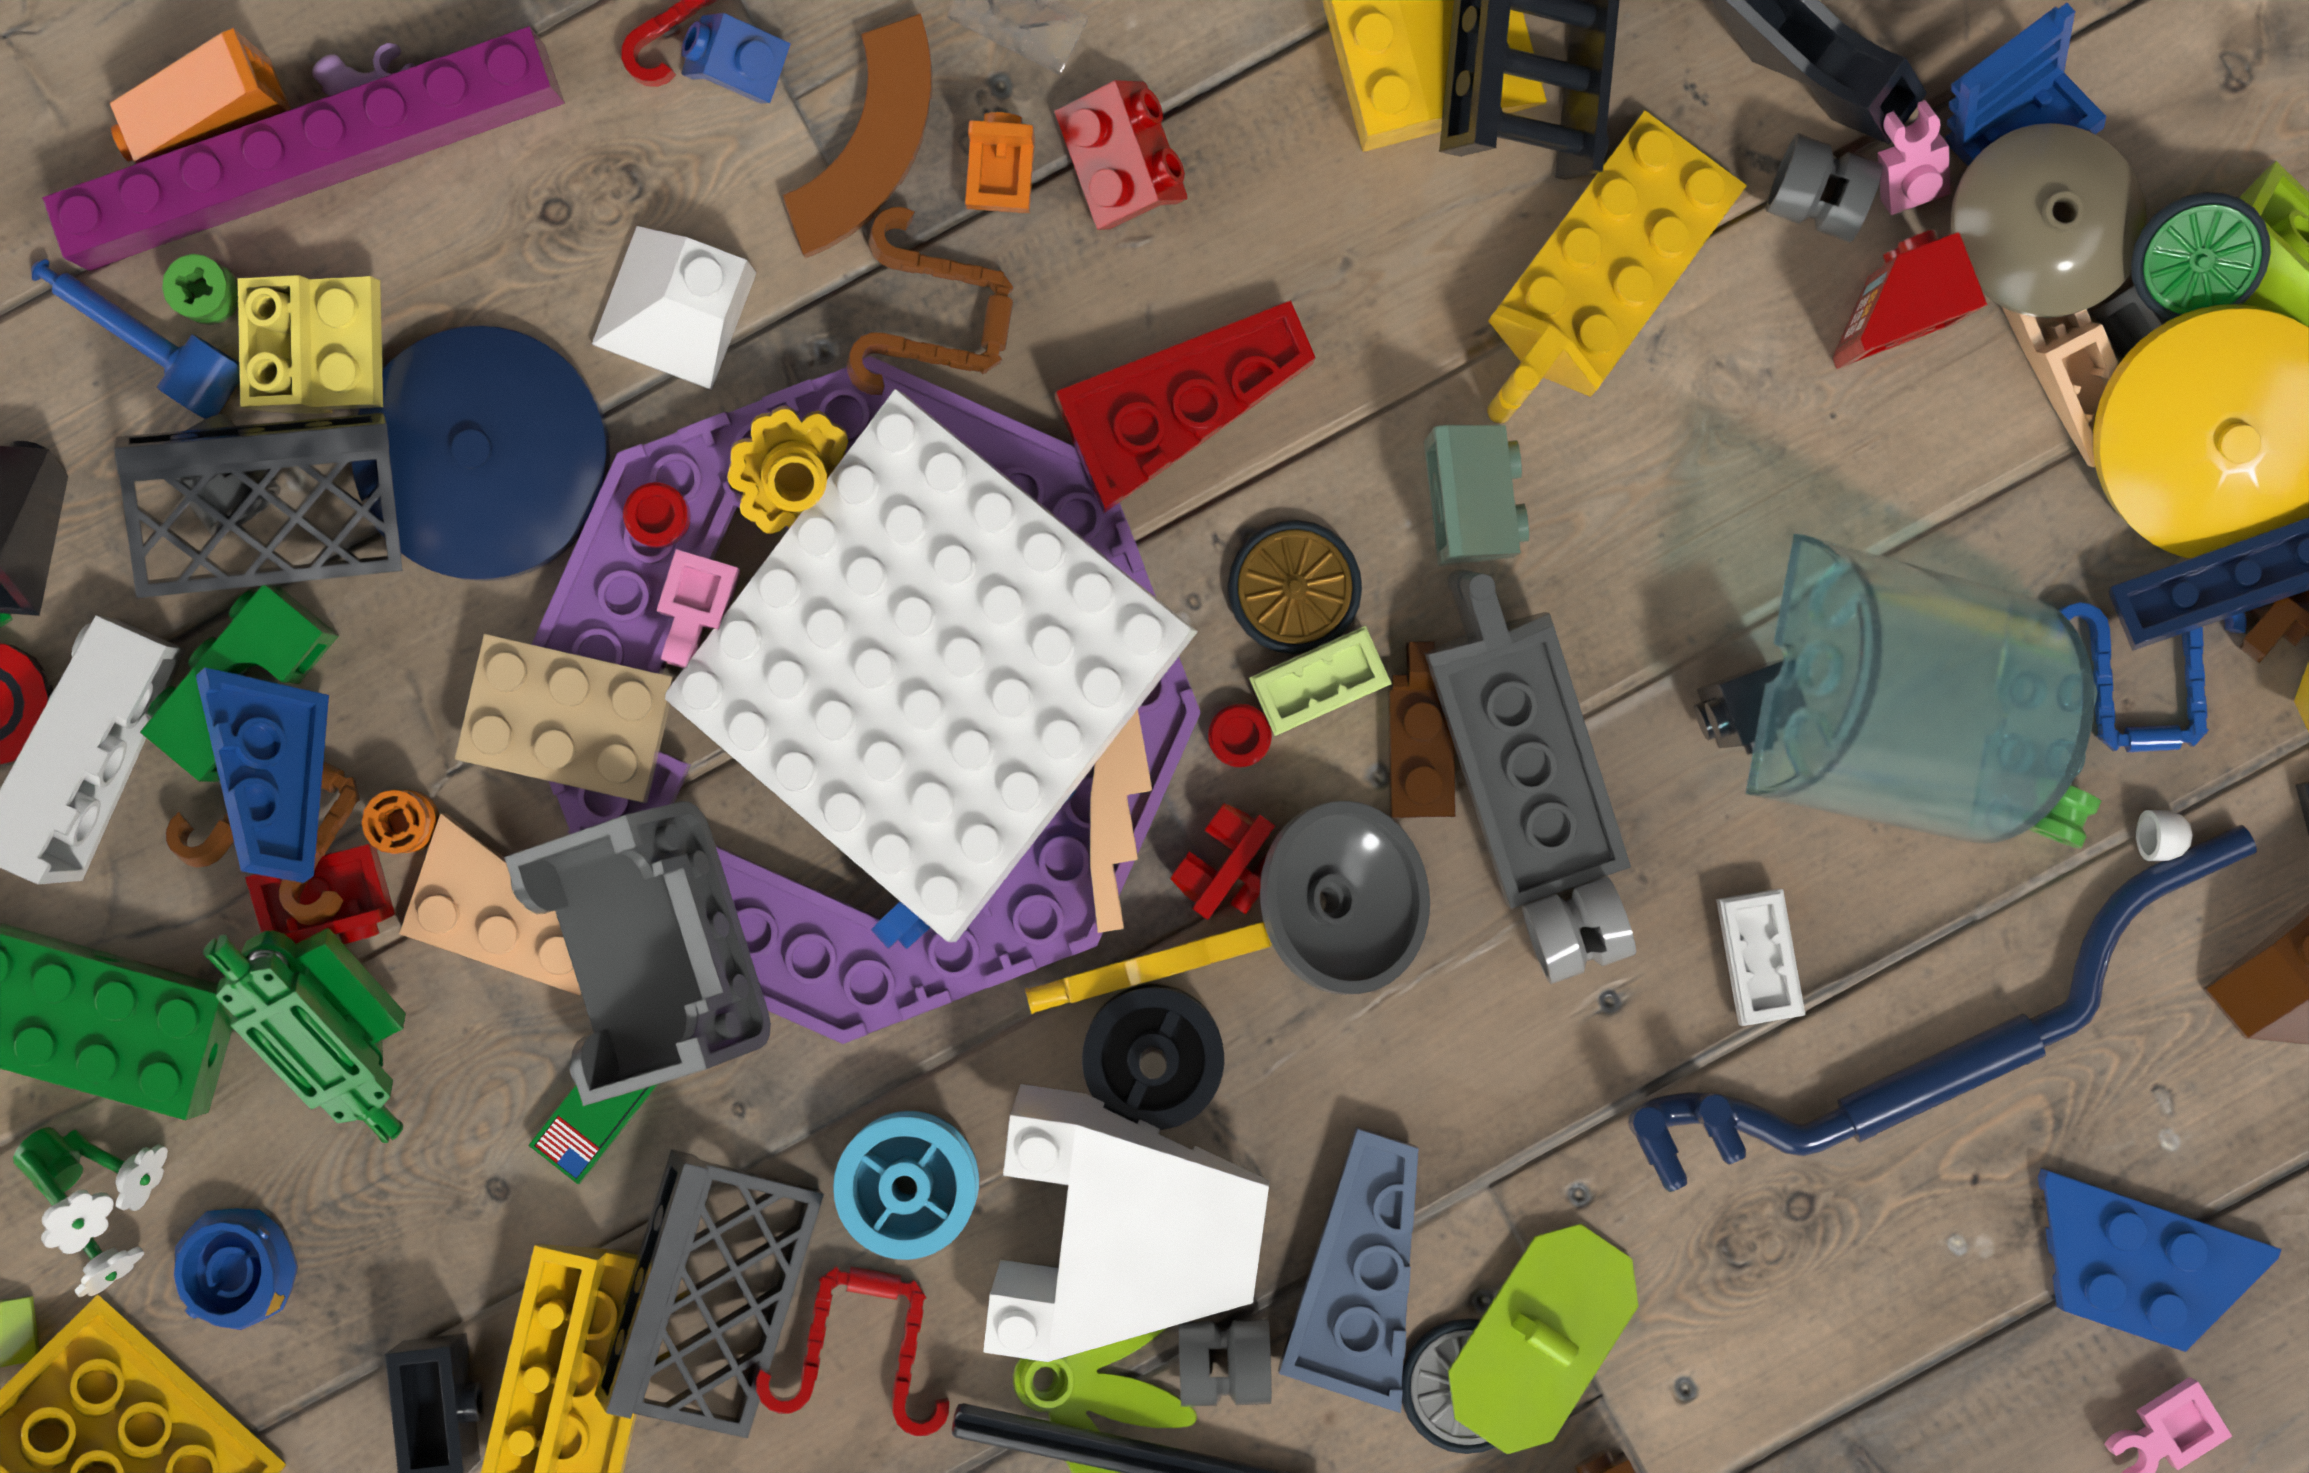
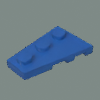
[196,668,329,883]

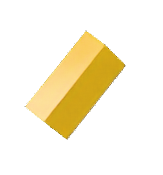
[481,1244,638,1473]

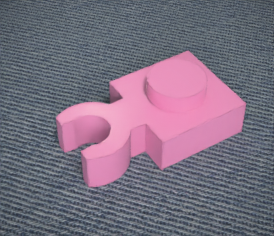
[1878,100,1951,215]
[2104,1377,2232,1473]

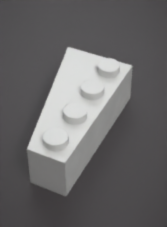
[0,615,186,884]

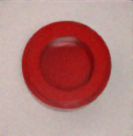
[623,482,691,548]
[1208,704,1272,768]

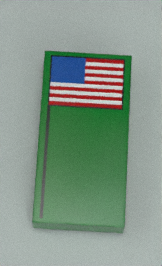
[528,1083,660,1185]

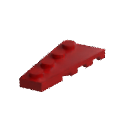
[1055,300,1316,514]

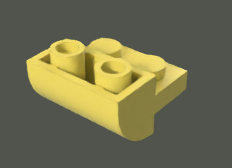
[238,275,383,413]

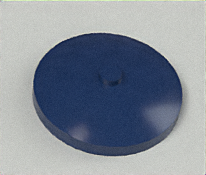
[352,326,610,581]

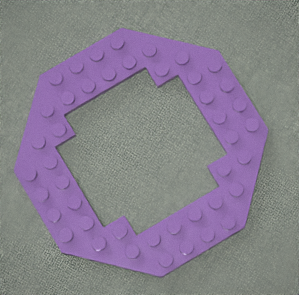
[531,356,1201,1044]

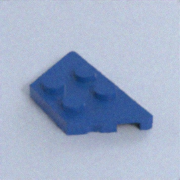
[2038,1168,2282,1352]

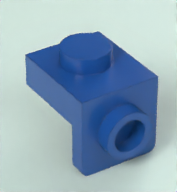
[681,13,791,104]

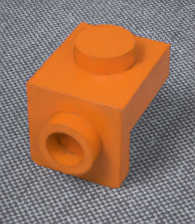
[965,112,1035,214]

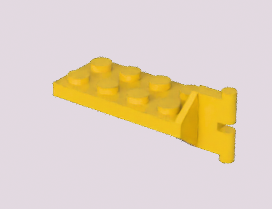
[1487,110,1747,423]

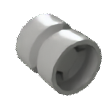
[1522,876,1636,984]

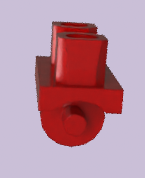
[1170,803,1275,920]

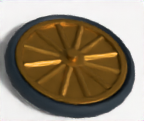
[1228,520,1362,654]

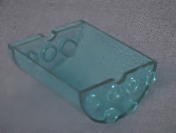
[1745,533,2097,844]

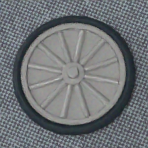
[1402,1319,1496,1454]

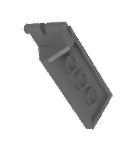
[1424,569,1631,909]

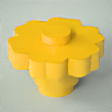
[727,406,848,534]

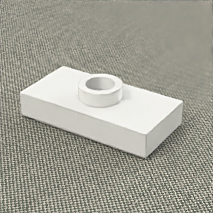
[1716,888,1805,1026]

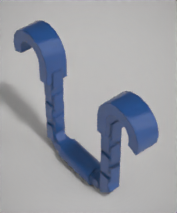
[2046,602,2247,753]

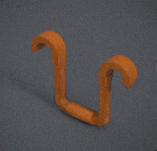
[847,207,1014,395]
[166,761,360,926]

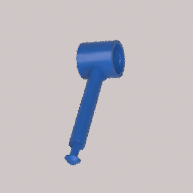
[31,259,240,419]

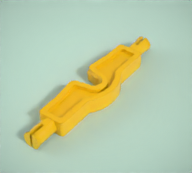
[1025,922,1273,1014]

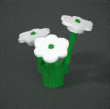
[13,1127,168,1297]

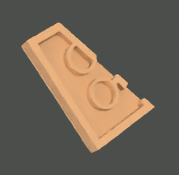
[399,813,582,995]

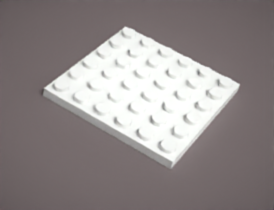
[665,389,1198,942]

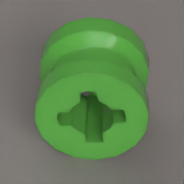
[162,254,238,325]
[2021,777,2101,849]

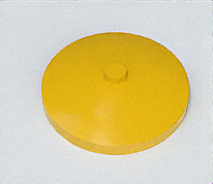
[2093,304,2309,559]

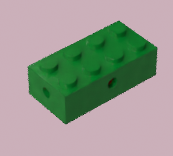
[0,923,233,1121]

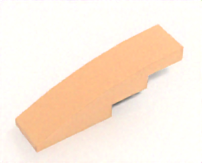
[2001,306,2119,467]
[1090,709,1152,933]

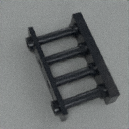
[1439,0,1620,180]

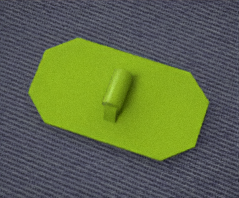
[1448,1223,1639,1454]

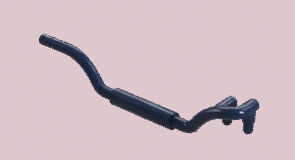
[1628,825,2257,1192]

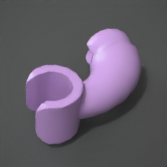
[312,43,415,96]

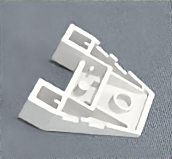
[983,1084,1270,1362]

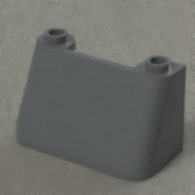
[504,801,771,1106]

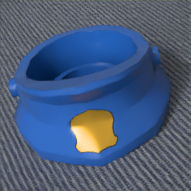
[174,1208,298,1330]

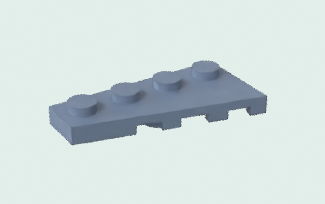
[1278,1126,1419,1413]

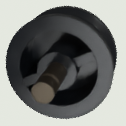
[1082,984,1225,1131]

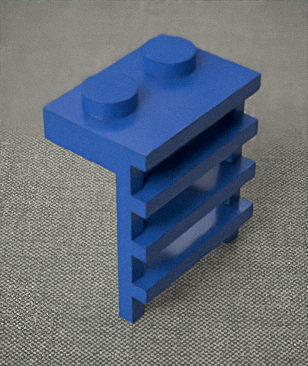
[1945,2,2107,166]

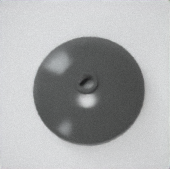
[1260,801,1430,995]

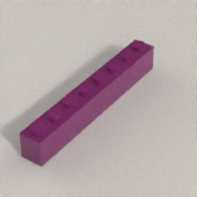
[42,26,565,271]

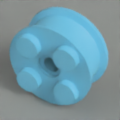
[833,1111,979,1260]

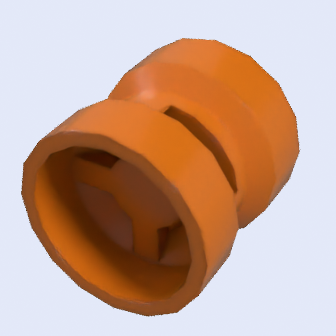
[362,790,440,854]

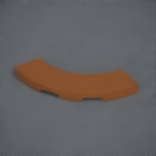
[782,13,932,259]

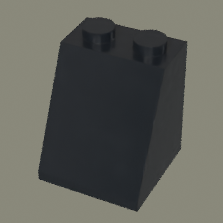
[0,441,68,616]

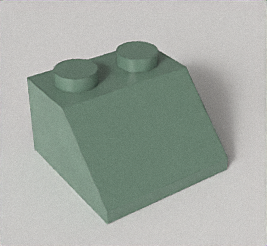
[1424,425,1529,566]

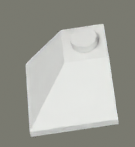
[592,226,757,390]

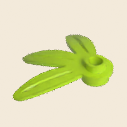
[1013,1328,1197,1473]

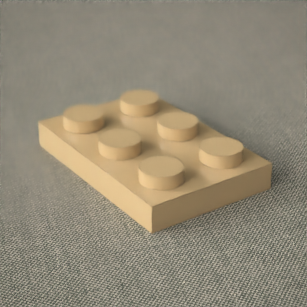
[455,634,676,803]

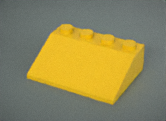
[1322,0,1547,152]
[0,1294,286,1473]

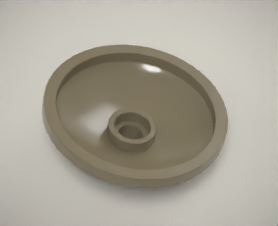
[1951,123,2147,318]

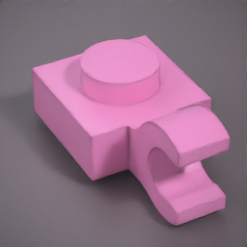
[656,549,741,669]

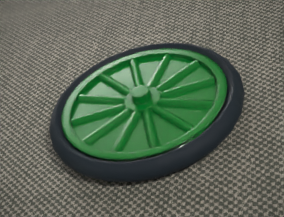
[2131,192,2271,320]

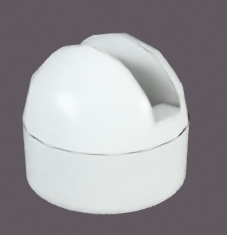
[2136,810,2193,861]

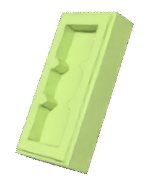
[1248,626,1392,736]

